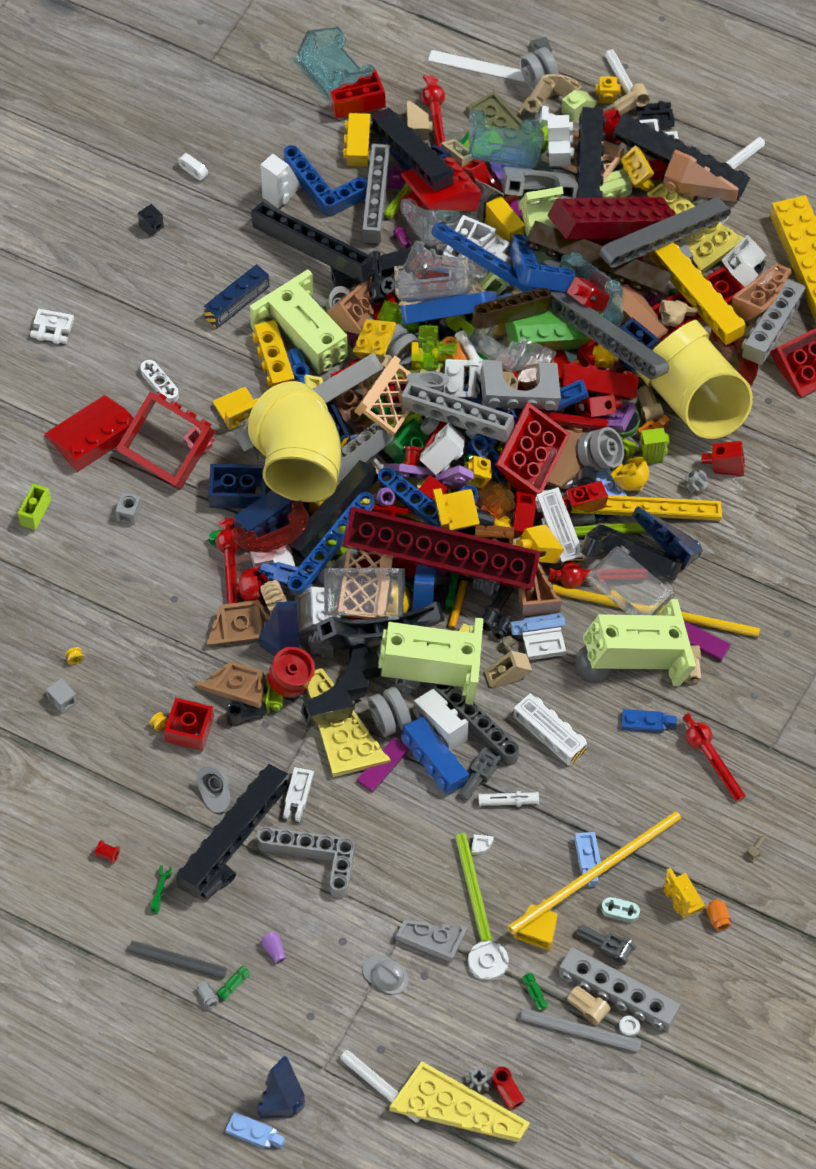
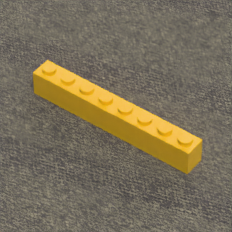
[647,242,745,345]

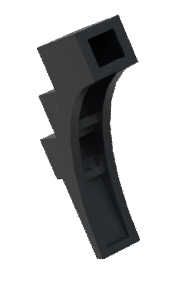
[316,602,445,651]
[300,643,382,727]

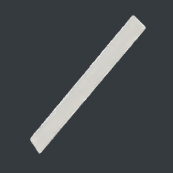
[428,50,525,82]

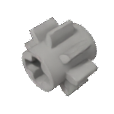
[685,469,708,493]
[396,678,420,694]
[466,1066,492,1094]

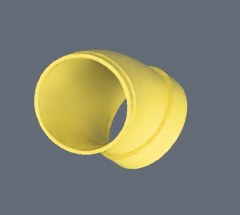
[636,320,753,439]
[248,381,341,502]

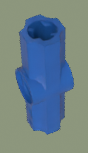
[286,348,309,384]

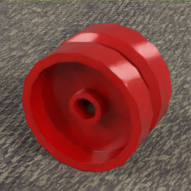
[267,647,315,697]

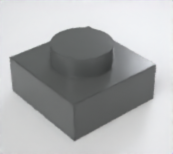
[530,37,552,54]

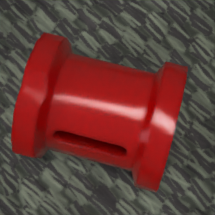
[403,446,421,466]
[94,840,120,864]

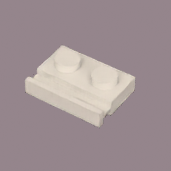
[522,627,566,660]

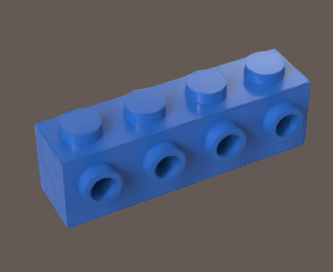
[401,717,469,795]

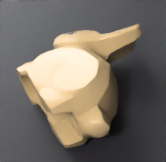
[659,300,699,326]

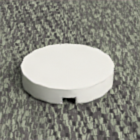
[468,941,509,981]

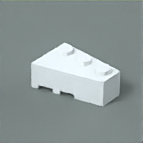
[261,154,302,208]
[439,215,496,273]
[413,689,468,751]

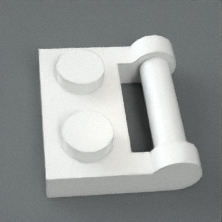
[444,359,479,398]

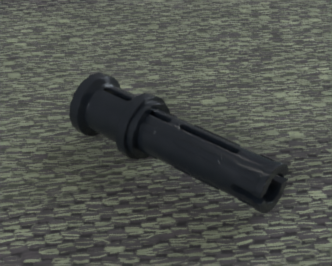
[369,251,387,305]
[481,585,515,631]

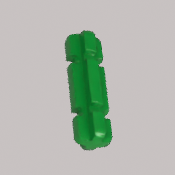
[217,966,250,1001]
[522,973,548,1011]

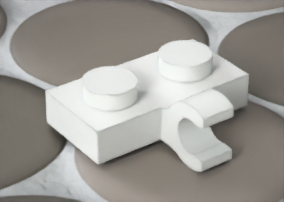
[483,235,511,270]

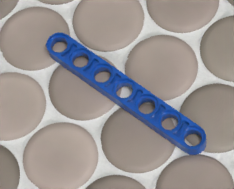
[431,222,537,292]
[288,492,374,595]

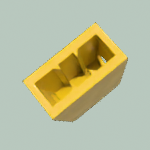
[516,525,564,563]
[514,899,557,951]

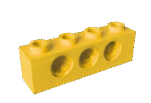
[252,320,295,387]

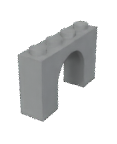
[501,166,578,198]
[480,360,561,410]

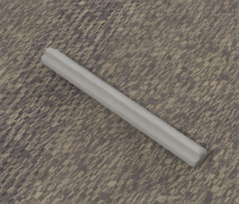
[520,1008,641,1052]

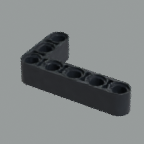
[580,525,682,580]

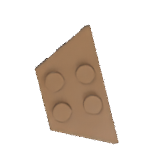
[207,600,270,647]
[196,661,265,708]

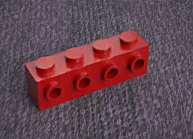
[560,361,639,401]

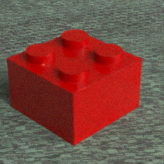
[164,697,214,751]

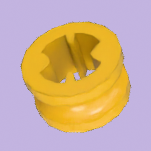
[65,647,84,665]
[149,712,168,731]

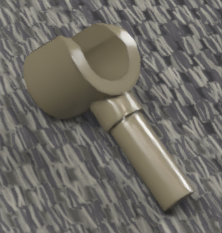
[501,636,515,653]
[747,836,765,862]

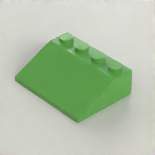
[505,310,587,353]

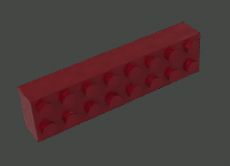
[547,197,676,239]

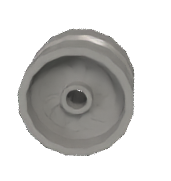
[520,47,559,91]
[385,324,421,368]
[578,427,624,472]
[368,687,411,737]

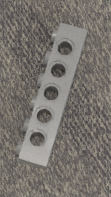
[363,144,390,244]
[741,279,806,365]
[401,381,514,443]
[559,947,681,1032]

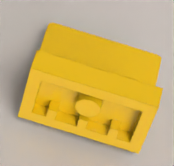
[620,146,655,192]
[353,319,397,360]
[213,387,259,430]
[434,488,480,531]
[663,868,705,919]

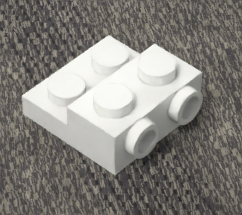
[295,587,329,634]

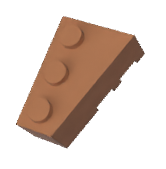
[517,562,561,617]

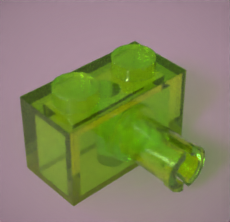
[377,301,418,334]
[418,326,457,369]

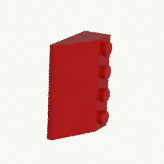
[401,157,482,211]
[770,328,816,398]
[44,395,134,472]
[495,402,571,497]

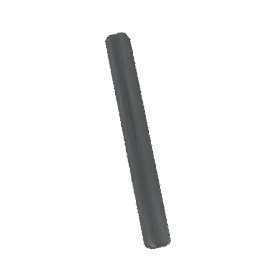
[129,940,227,979]

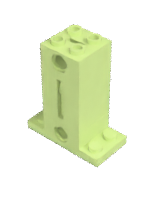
[518,187,576,277]
[250,269,348,375]
[583,599,696,686]
[378,618,483,705]

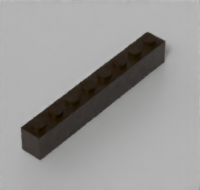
[525,220,671,298]

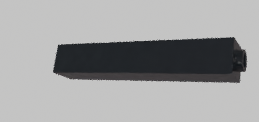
[331,243,442,289]
[288,460,378,560]

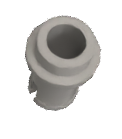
[196,981,219,1009]

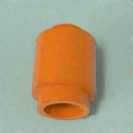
[706,899,731,931]

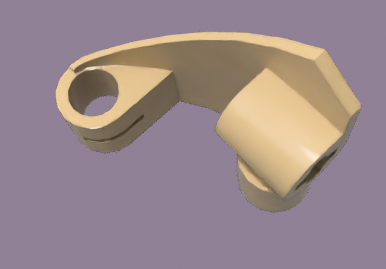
[518,74,582,116]

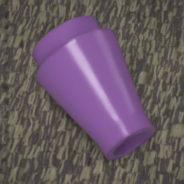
[373,488,395,506]
[261,931,286,963]

